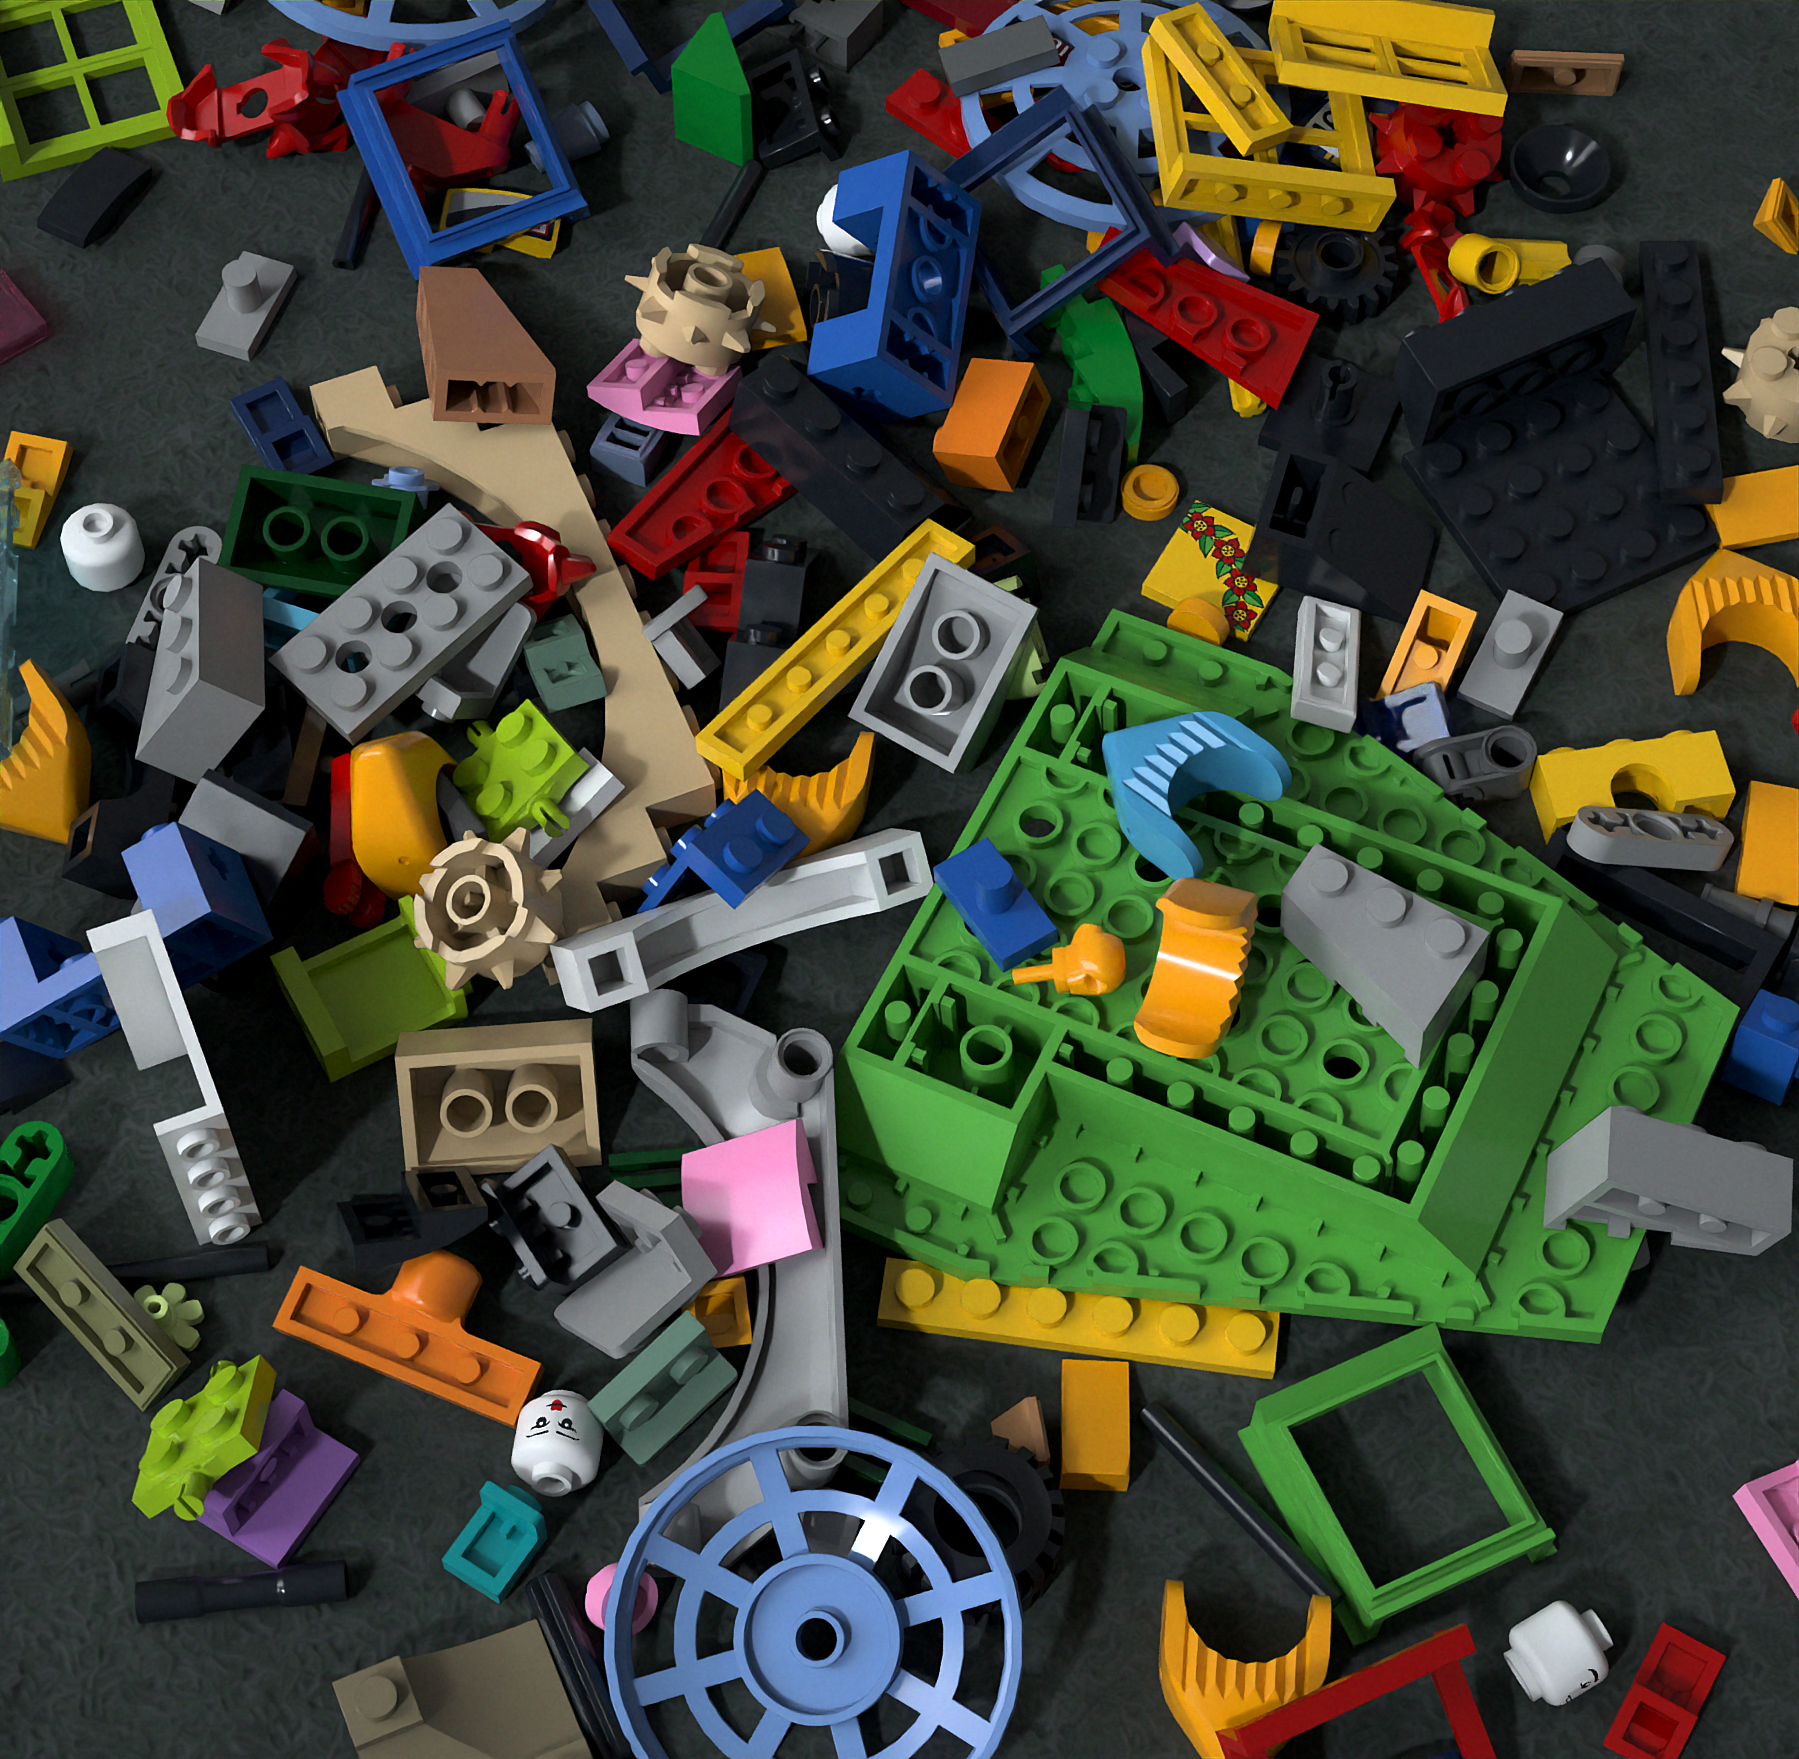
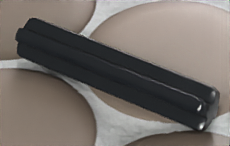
[525,1571,635,1759]

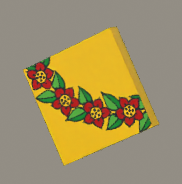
[1141,500,1281,643]

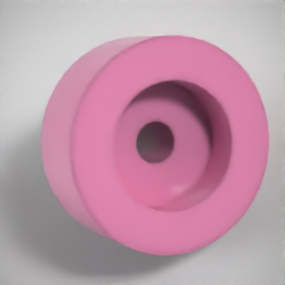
[585,1562,658,1636]

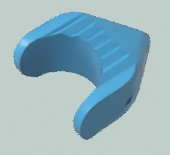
[1102,711,1292,881]

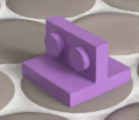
[173,1389,360,1570]

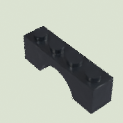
[61,641,177,900]

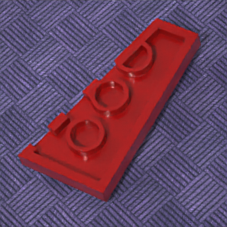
[1093,226,1320,410]
[606,405,799,581]

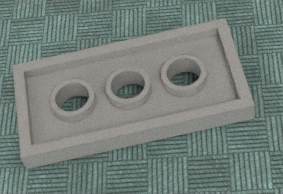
[268,503,534,745]

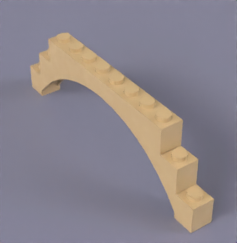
[310,366,723,986]

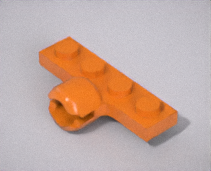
[272,1248,545,1430]

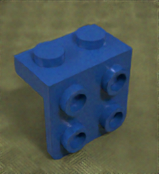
[636,788,811,914]

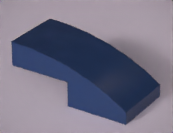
[230,376,335,476]

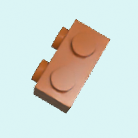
[932,358,1052,492]

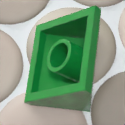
[671,12,753,167]

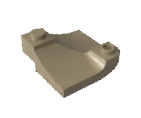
[332,1618,593,1759]

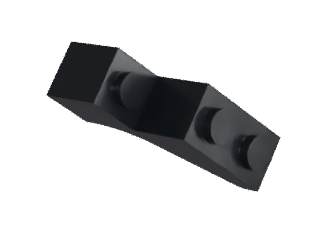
[719,534,822,712]

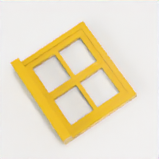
[1268,0,1508,117]
[1141,35,1397,232]

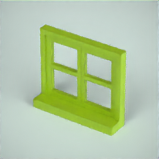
[0,0,184,182]

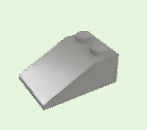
[848,552,1040,774]

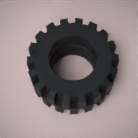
[891,1433,1066,1626]

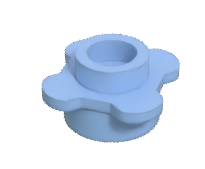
[372,466,439,510]

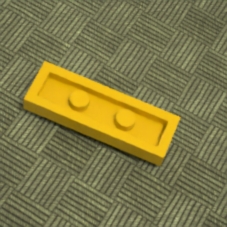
[1149,2,1294,157]

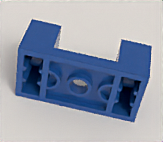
[806,149,982,424]
[0,821,274,1059]

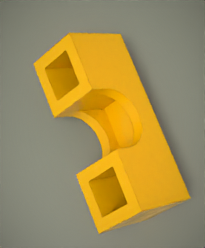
[1529,730,1736,845]

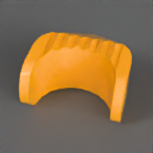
[1667,549,1799,696]
[0,658,92,845]
[350,731,458,900]
[722,731,876,861]
[1134,877,1258,1059]
[1159,1579,1331,1759]

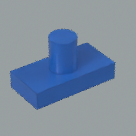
[933,837,1058,973]

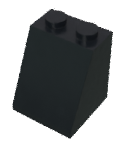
[130,768,327,997]

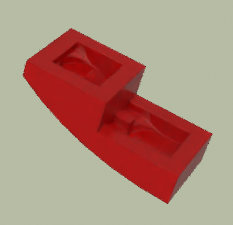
[683,531,750,633]
[1602,1622,1727,1759]

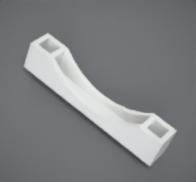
[549,828,934,1013]

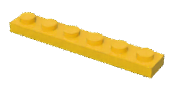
[695,518,975,782]
[877,1257,1280,1380]

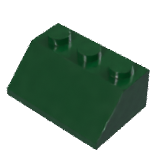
[217,464,428,599]

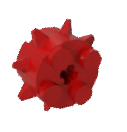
[1369,78,1503,218]

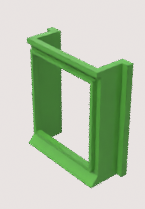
[1237,1321,1557,1648]

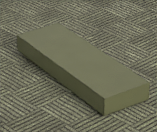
[13,1218,191,1412]

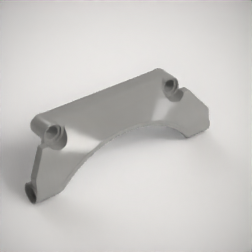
[630,989,849,1578]

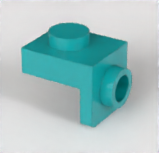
[442,1481,548,1604]

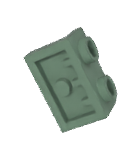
[587,1310,738,1467]

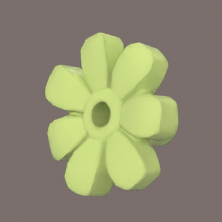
[134,1283,205,1352]

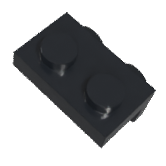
[477,1143,628,1297]

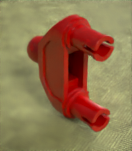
[374,42,522,210]

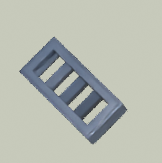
[590,412,673,488]

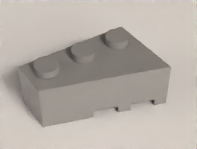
[135,557,265,785]
[1280,843,1490,1070]
[1543,1106,1793,1256]

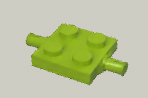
[449,698,590,844]
[131,1355,277,1521]

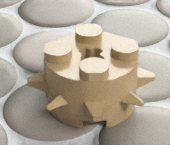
[625,244,776,377]
[1721,307,1799,443]
[414,827,565,991]

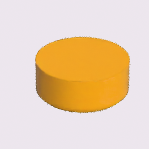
[1249,219,1284,278]
[1120,464,1179,521]
[1167,597,1230,647]

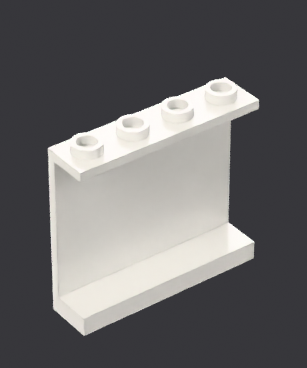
[86,909,263,1245]

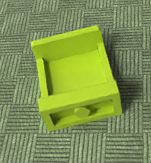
[270,894,473,1083]

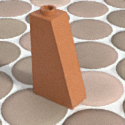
[416,266,556,425]

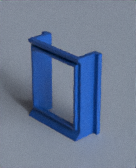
[336,19,591,282]

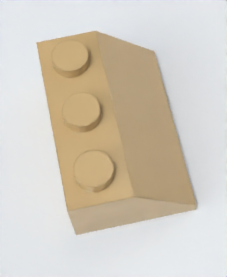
[395,1018,602,1175]

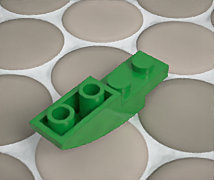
[1040,264,1143,476]

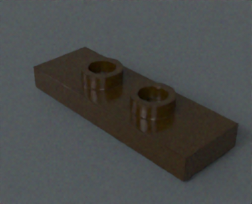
[282,657,350,827]

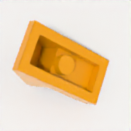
[1374,589,1479,725]

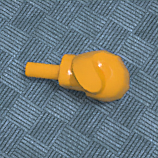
[1012,923,1126,996]

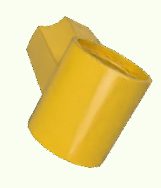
[1448,233,1572,294]

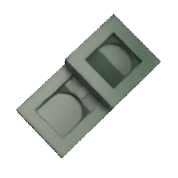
[521,613,608,713]

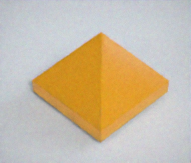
[1753,177,1799,255]

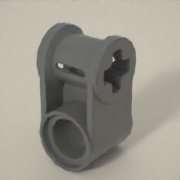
[1412,725,1537,811]

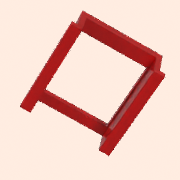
[1215,1623,1497,1759]

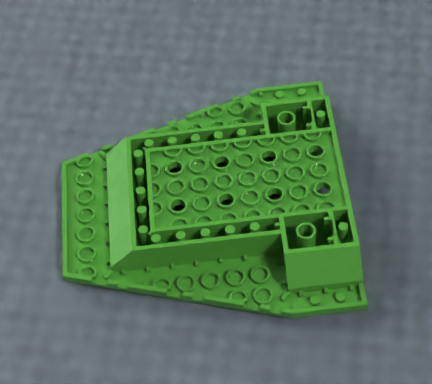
[833,608,1740,1344]

